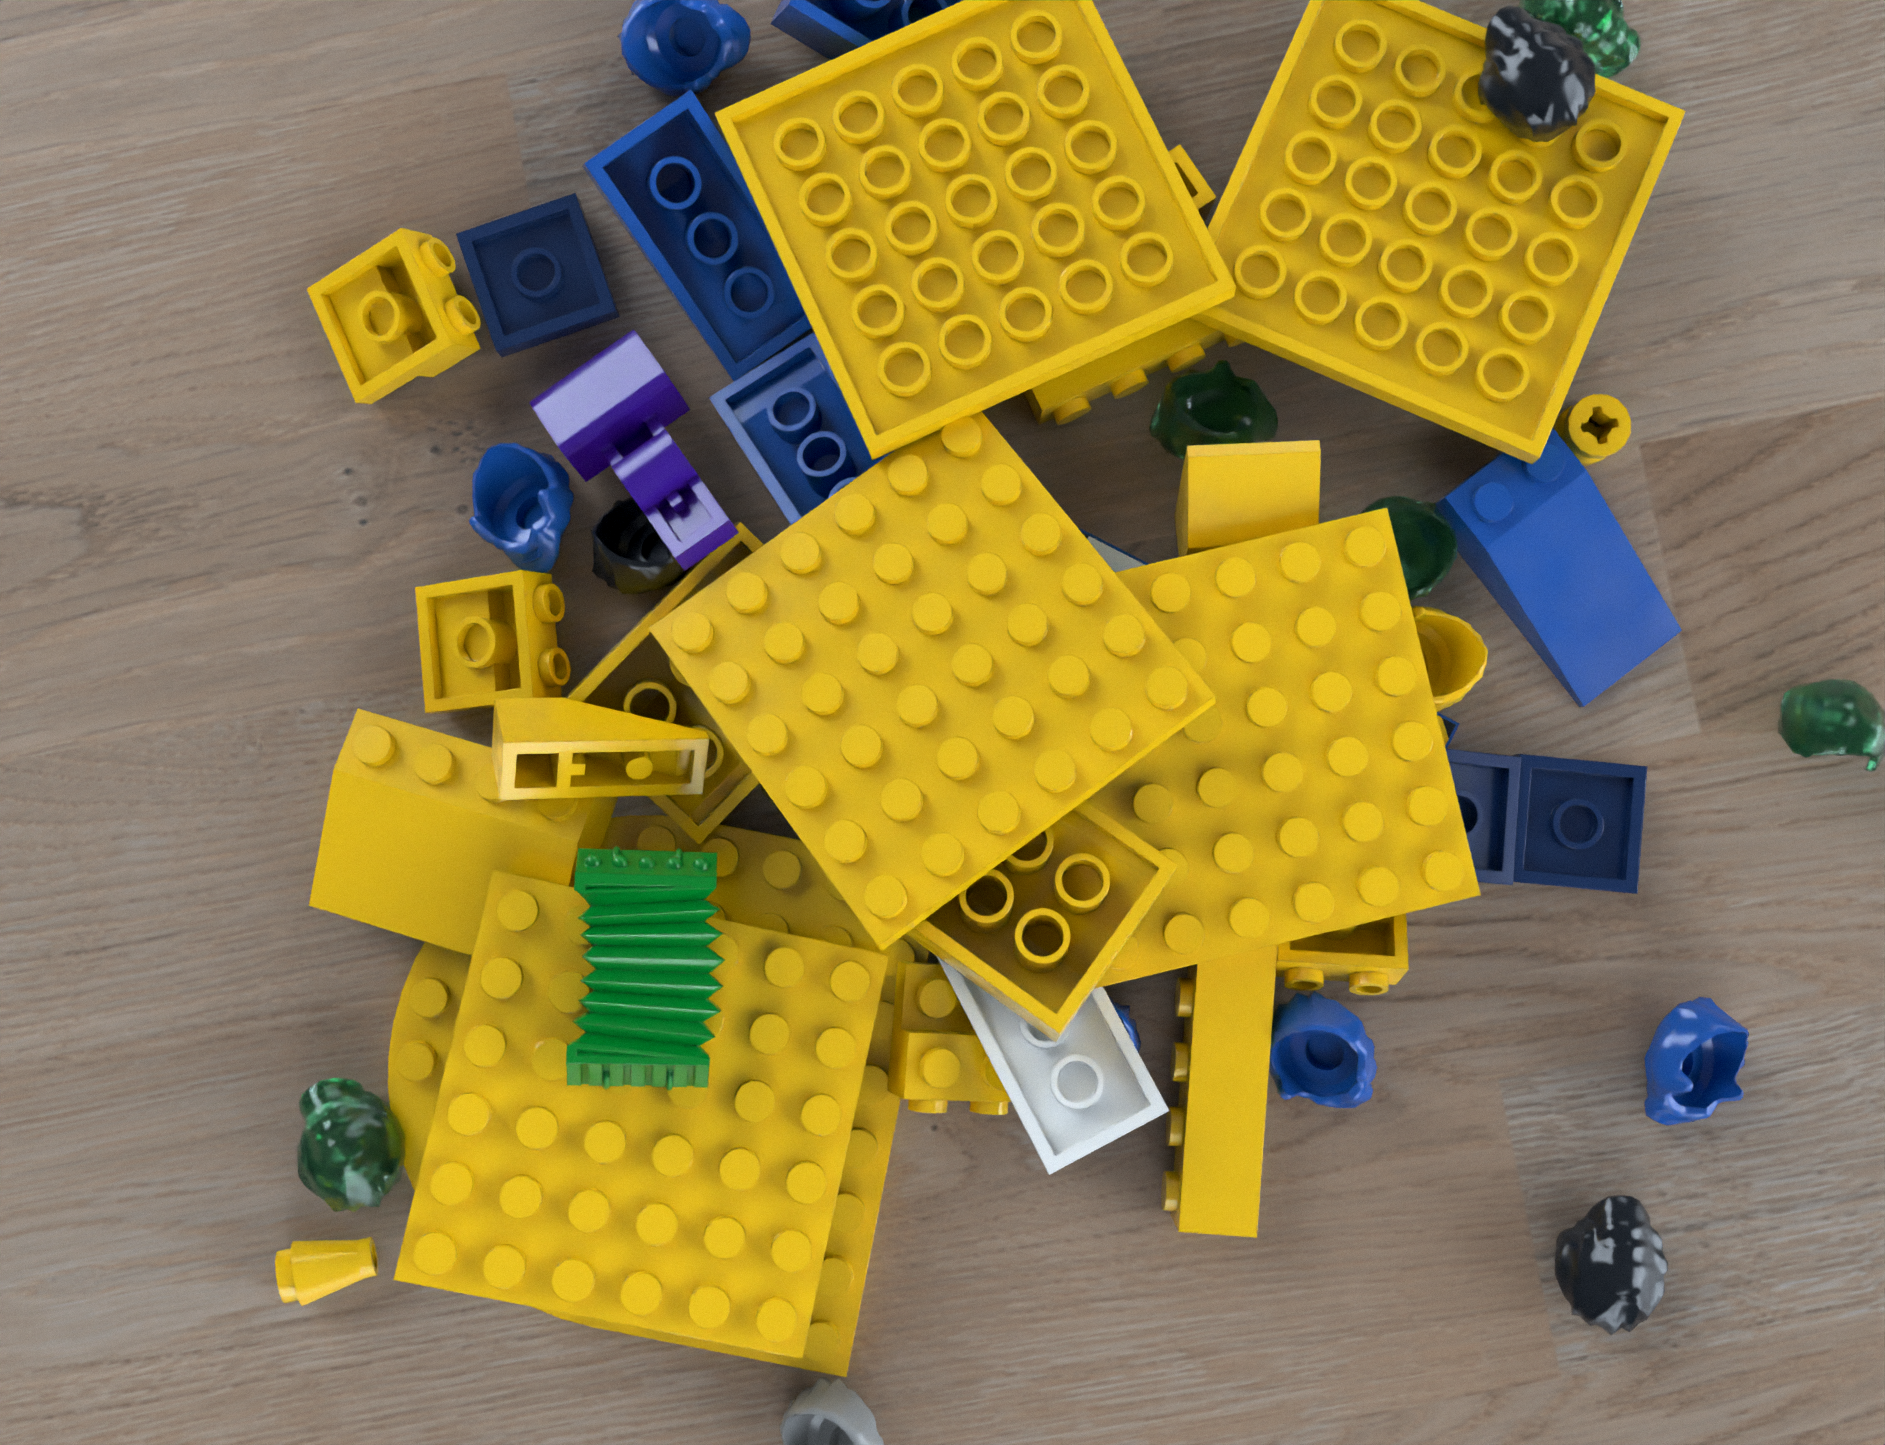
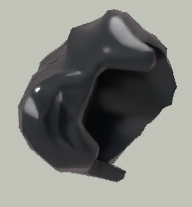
[1478,5,1596,142]
[591,497,692,594]
[1555,1195,1668,1335]

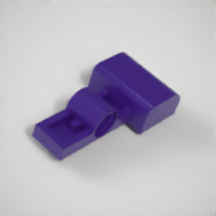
[529,329,739,571]

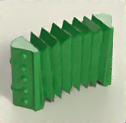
[566,846,725,1090]

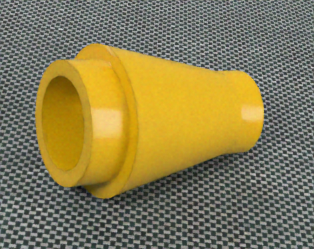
[275,1237,378,1306]

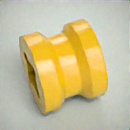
[1553,394,1631,466]

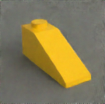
[491,697,709,800]

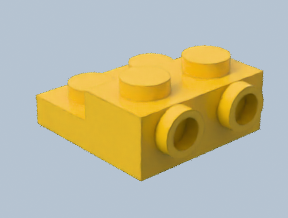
[307,228,481,404]
[415,570,570,714]
[1276,913,1409,995]
[887,961,1011,1115]

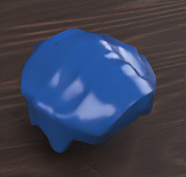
[617,0,751,96]
[469,443,574,573]
[1269,991,1377,1108]
[1644,997,1749,1126]

